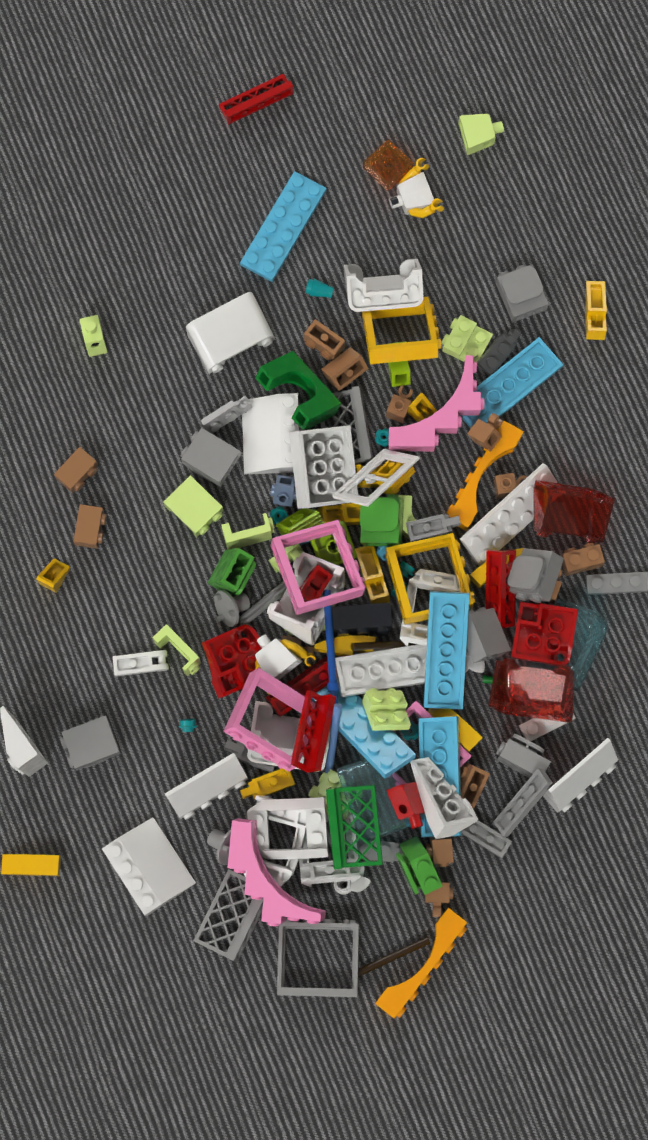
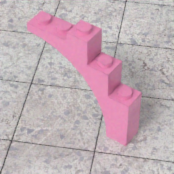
[389,355,484,452]
[228,818,326,926]

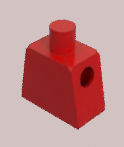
[387,782,425,829]

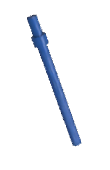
[323,590,339,704]

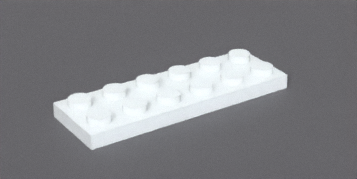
[460,463,563,566]
[335,644,427,697]

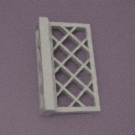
[321,386,373,464]
[193,869,264,962]

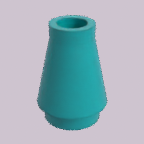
[305,278,334,298]

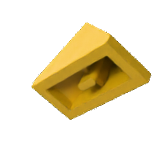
[408,393,437,422]
[36,558,70,593]

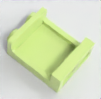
[163,475,223,537]
[222,513,275,549]
[152,624,201,676]

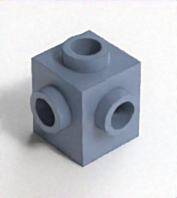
[270,475,297,507]

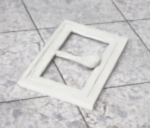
[332,449,420,507]

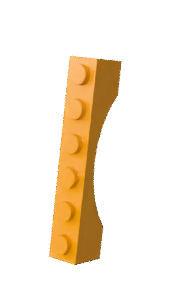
[446,421,524,532]
[375,908,467,1019]

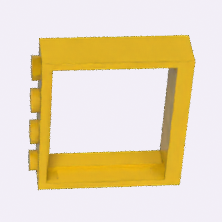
[362,296,441,364]
[385,533,475,625]

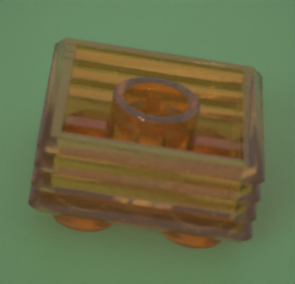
[363,139,414,191]

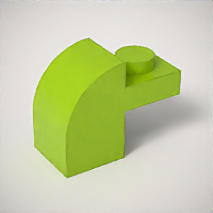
[388,341,411,387]

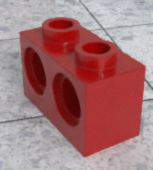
[299,564,333,602]

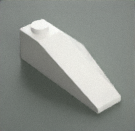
[410,757,478,839]

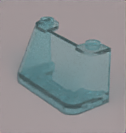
[526,598,608,692]
[338,758,411,844]

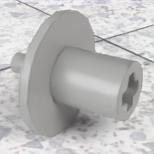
[214,590,250,627]
[207,829,231,865]

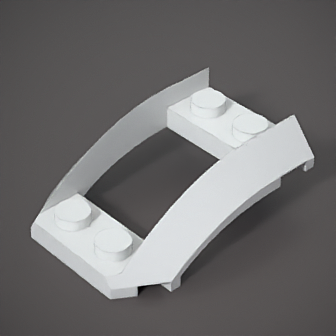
[400,569,461,647]
[244,795,306,887]
[247,797,329,859]
[299,813,361,888]

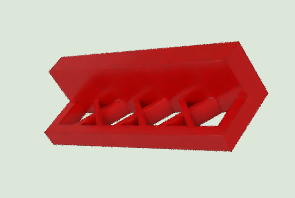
[219,74,294,125]
[486,549,516,629]
[265,656,337,717]
[291,690,336,773]

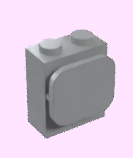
[496,264,549,323]
[180,428,241,487]
[507,548,564,603]
[466,607,511,663]
[60,715,121,771]
[496,734,551,778]

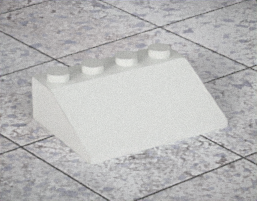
[242,393,299,474]
[289,425,358,509]
[0,706,48,777]
[543,738,618,813]
[165,753,248,820]
[102,818,196,916]

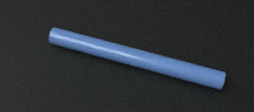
[325,703,342,773]

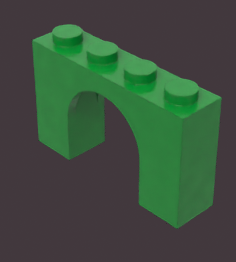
[255,351,341,431]

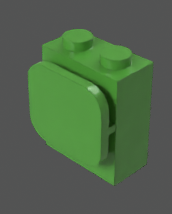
[360,494,404,546]
[207,548,256,596]
[395,836,443,895]

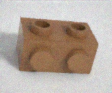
[304,319,345,360]
[321,347,369,391]
[54,447,98,493]
[73,504,107,549]
[561,543,605,576]
[460,763,490,809]
[426,837,454,867]

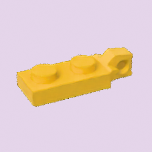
[240,768,295,799]

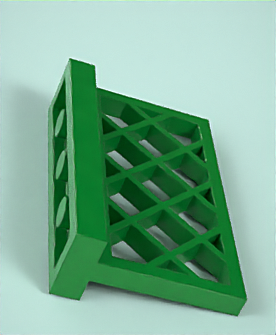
[326,784,383,869]

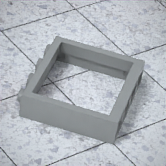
[277,919,359,997]

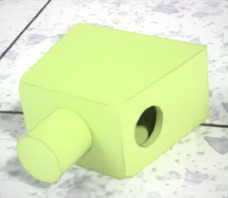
[458,114,504,155]
[79,315,107,357]

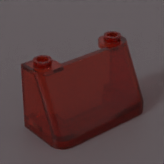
[533,480,615,544]
[488,658,574,722]

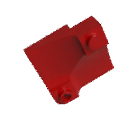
[511,602,578,667]
[202,624,262,699]

